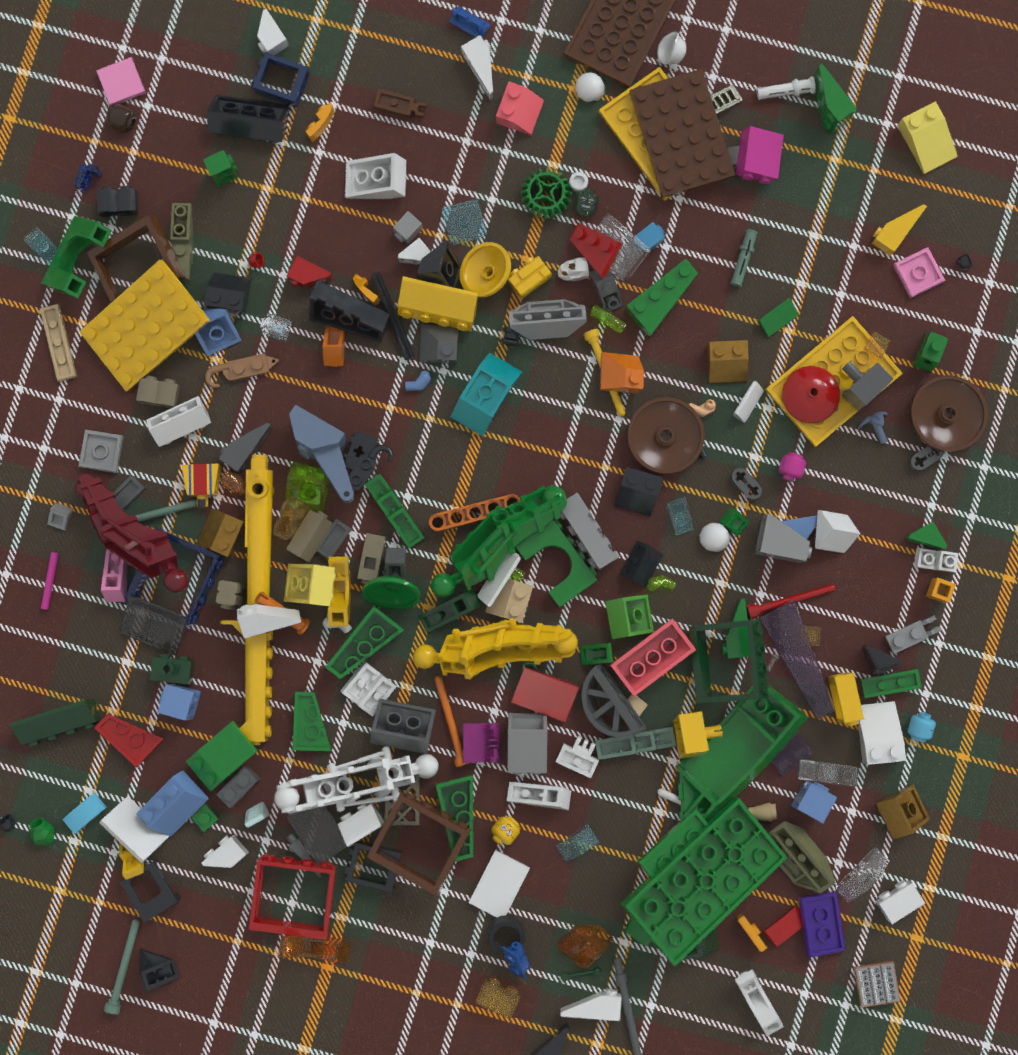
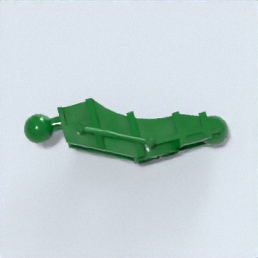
[431,485,567,598]

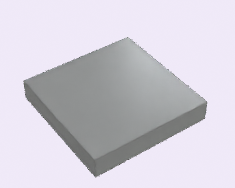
[78,430,124,473]

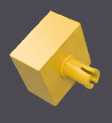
[673,712,723,759]

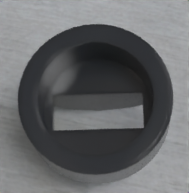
[956,253,973,270]
[0,814,16,831]

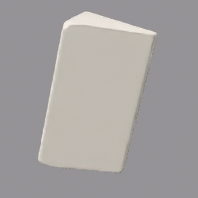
[733,381,764,422]

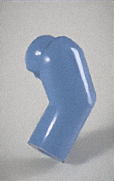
[405,371,431,391]

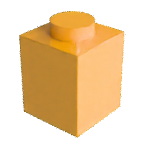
[926,578,956,603]

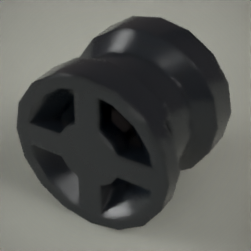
[501,327,521,347]

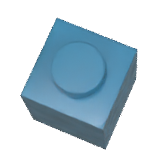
[634,222,665,255]

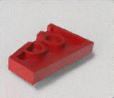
[570,223,622,278]
[94,714,164,768]

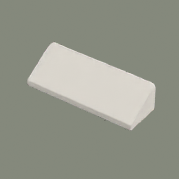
[478,553,521,607]

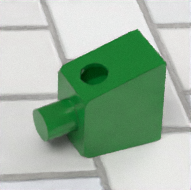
[912,332,948,373]

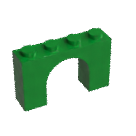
[41,216,112,299]
[515,520,597,608]

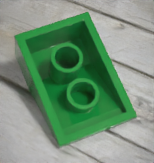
[814,64,857,134]
[186,721,258,792]

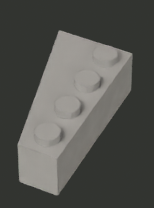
[560,493,619,571]

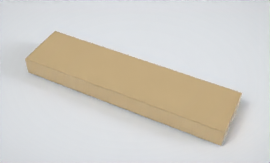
[40,304,77,382]

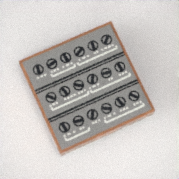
[854,961,900,1007]

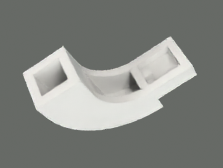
[735,970,784,1036]

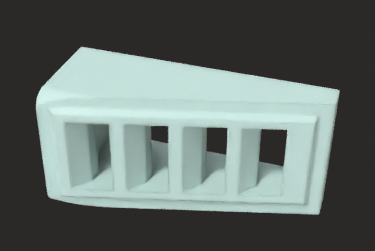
[245,802,270,827]

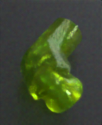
[647,575,676,592]

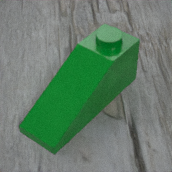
[721,598,750,659]

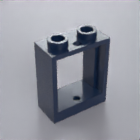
[252,53,310,108]

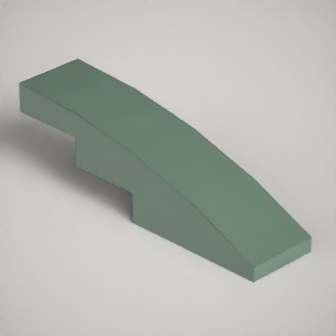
[595,727,677,760]

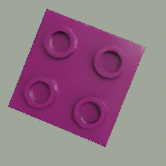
[463,723,499,763]

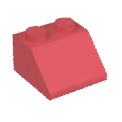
[496,82,544,136]

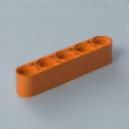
[429,494,521,532]

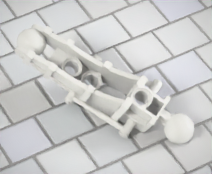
[274,746,439,814]

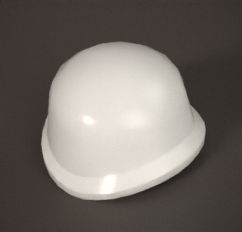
[657,32,687,65]

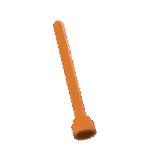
[435,676,469,767]

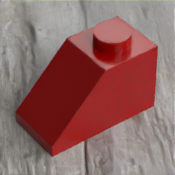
[287,256,333,288]

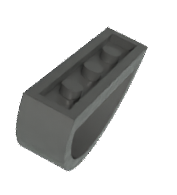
[582,664,647,737]

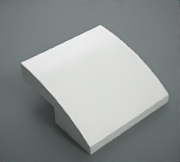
[341,661,397,717]

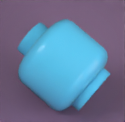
[907,712,936,742]

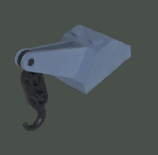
[289,405,393,503]

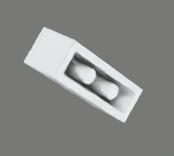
[146,396,211,447]

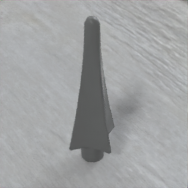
[286,833,323,878]

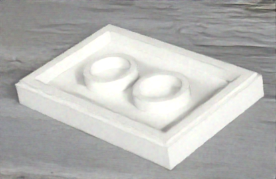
[100,796,169,863]
[469,849,530,918]

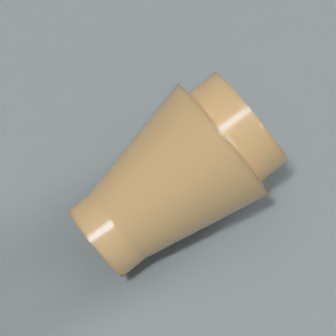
[748,802,777,822]

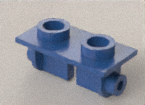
[449,6,490,38]
[502,942,530,979]

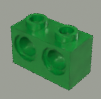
[203,150,238,187]

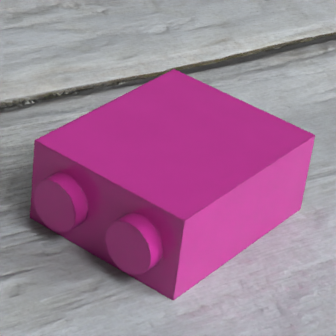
[736,126,784,184]

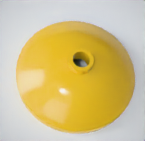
[460,242,511,298]

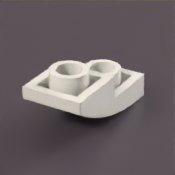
[914,548,958,572]

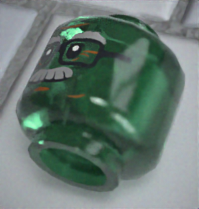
[573,188,600,217]

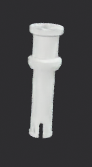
[757,76,816,100]

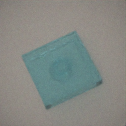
[441,198,488,245]

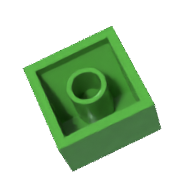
[605,594,654,639]

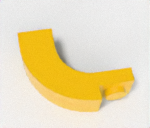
[328,557,351,626]

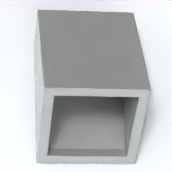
[755,514,812,563]
[508,713,547,775]

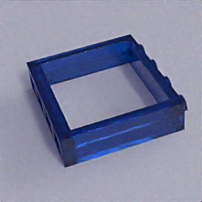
[125,528,223,626]

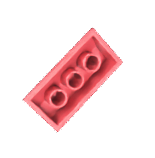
[609,619,696,696]

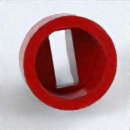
[248,252,264,268]

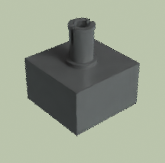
[842,361,894,411]

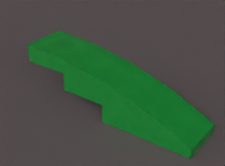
[365,473,424,548]

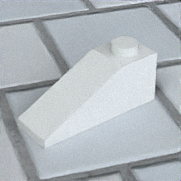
[461,35,493,100]
[237,604,301,638]
[507,782,571,810]
[560,989,621,1021]

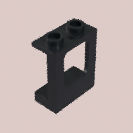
[120,859,181,922]

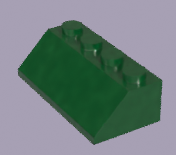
[9,699,101,747]

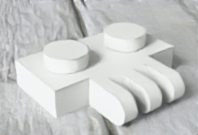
[556,736,599,778]

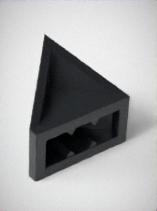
[862,645,903,674]
[139,948,179,991]

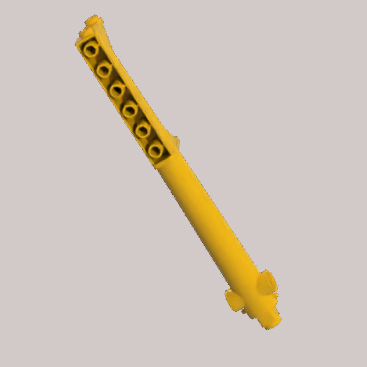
[220,455,274,745]

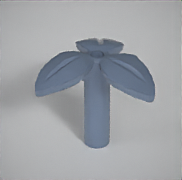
[858,411,888,444]

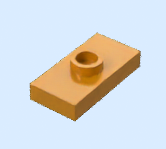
[736,913,767,952]

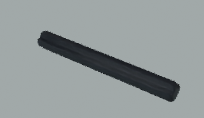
[371,272,414,361]

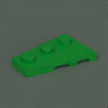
[292,692,331,751]

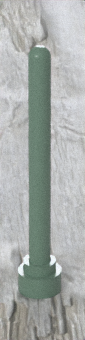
[136,499,197,522]
[104,919,140,1014]

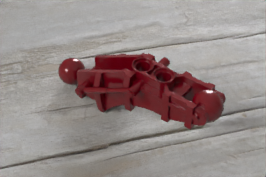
[75,474,189,593]

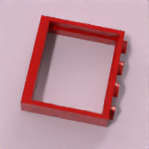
[249,854,337,940]

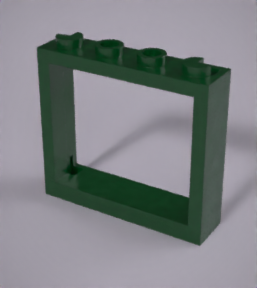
[689,619,769,704]

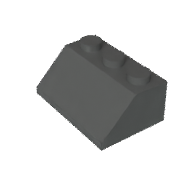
[370,699,436,754]

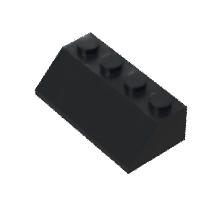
[207,95,290,143]

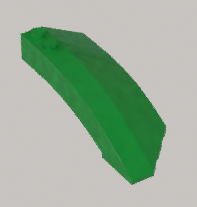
[677,685,808,822]

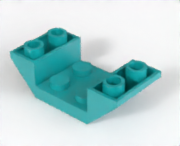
[450,353,522,437]

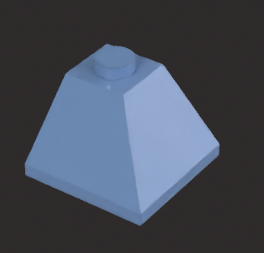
[195,308,242,356]

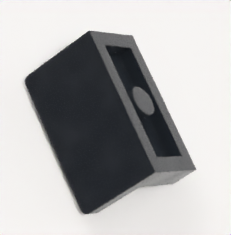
[620,541,663,588]

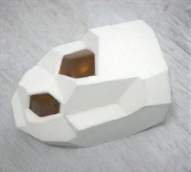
[558,257,589,281]

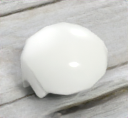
[575,73,605,102]
[699,523,730,552]

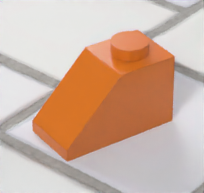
[322,326,345,367]

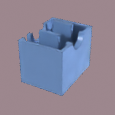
[157,684,201,721]
[791,780,837,823]

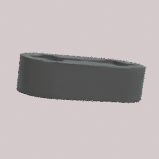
[909,446,944,471]
[731,468,762,500]

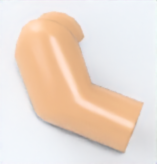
[689,399,716,417]

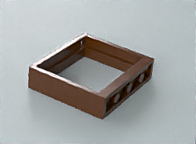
[87,215,186,303]
[367,792,472,896]

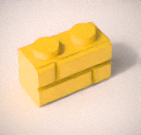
[508,256,552,300]

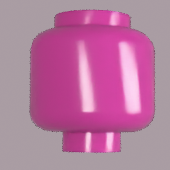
[778,452,806,482]

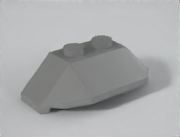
[509,299,587,340]

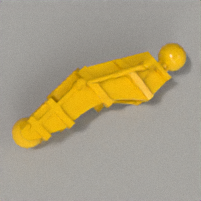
[413,618,578,679]

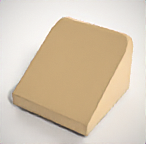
[628,694,647,716]

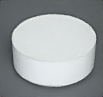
[569,172,588,192]

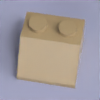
[485,579,533,624]

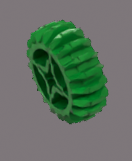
[521,167,572,219]

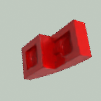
[764,906,802,947]

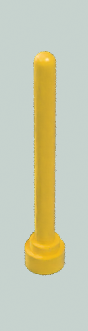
[583,329,625,417]

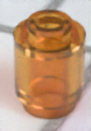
[220,469,246,497]

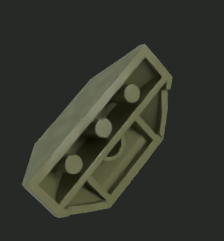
[769,821,835,893]

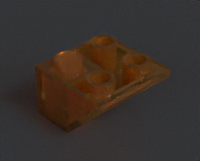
[555,925,613,970]

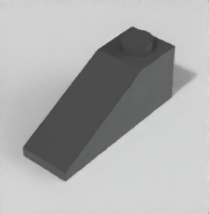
[219,422,273,474]

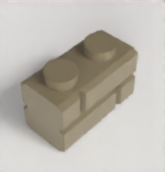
[216,580,244,610]

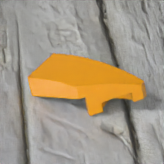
[353,274,380,306]

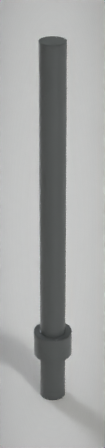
[613,957,642,1055]

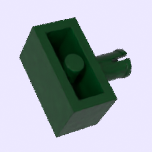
[150,653,195,684]

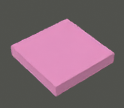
[97,57,146,107]
[893,247,945,298]

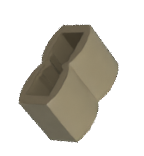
[136,376,180,408]

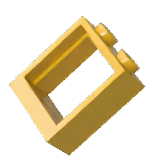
[827,672,864,726]

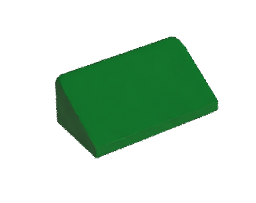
[757,298,799,338]

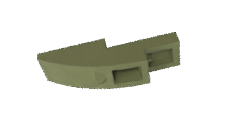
[170,203,193,281]

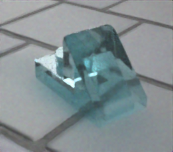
[23,227,58,266]
[666,496,694,536]

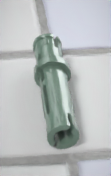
[730,229,758,287]

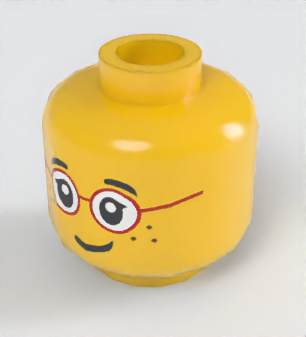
[491,816,520,845]

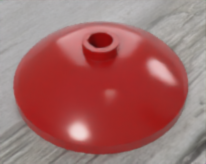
[782,366,840,423]

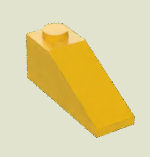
[872,204,927,256]

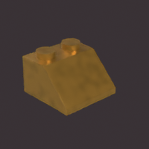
[707,340,749,383]
[196,508,245,558]
[876,784,930,839]

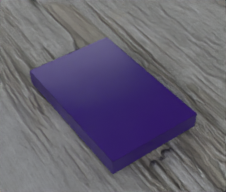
[798,891,845,958]

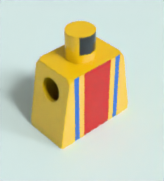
[182,464,222,508]

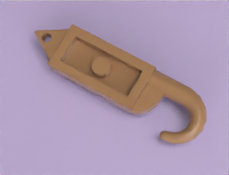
[205,353,279,388]

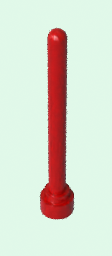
[746,584,836,620]

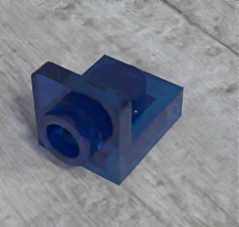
[73,163,103,192]

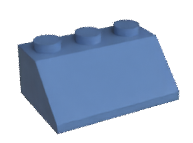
[136,770,209,836]

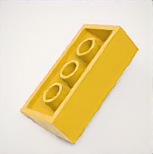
[398,276,478,331]

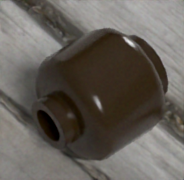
[106,104,136,132]

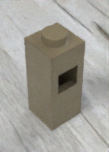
[287,510,333,562]
[357,533,387,584]

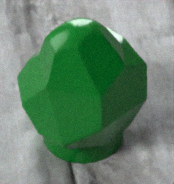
[29,818,54,845]

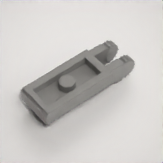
[884,615,941,654]

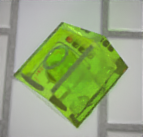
[285,462,329,512]

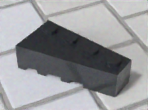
[309,280,390,343]

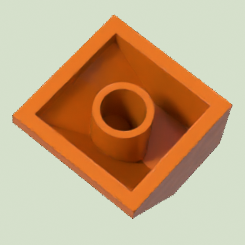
[600,352,644,394]

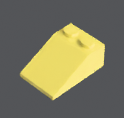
[897,101,958,174]
[283,564,335,606]

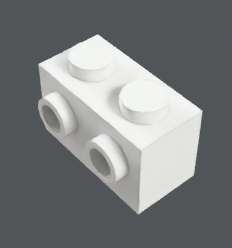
[875,880,925,924]

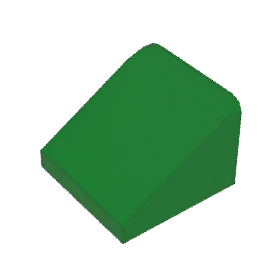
[719,508,749,536]

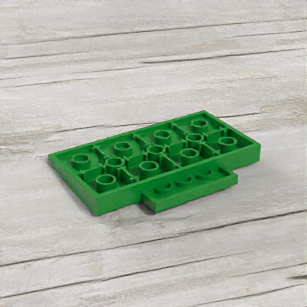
[620,797,787,966]

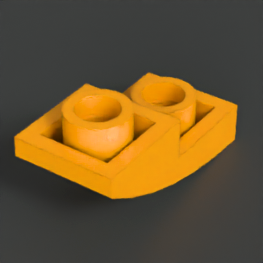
[305,102,335,143]

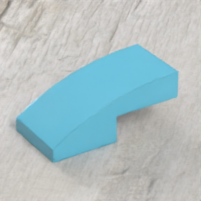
[62,793,107,835]

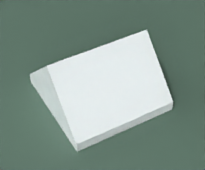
[815,510,860,553]

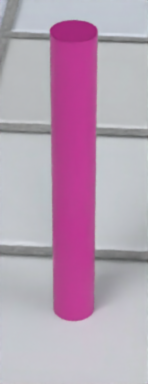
[41,552,59,610]

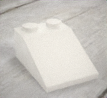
[345,153,406,199]
[858,701,906,765]

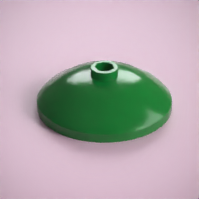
[362,576,421,610]

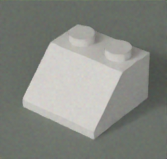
[338,803,384,847]

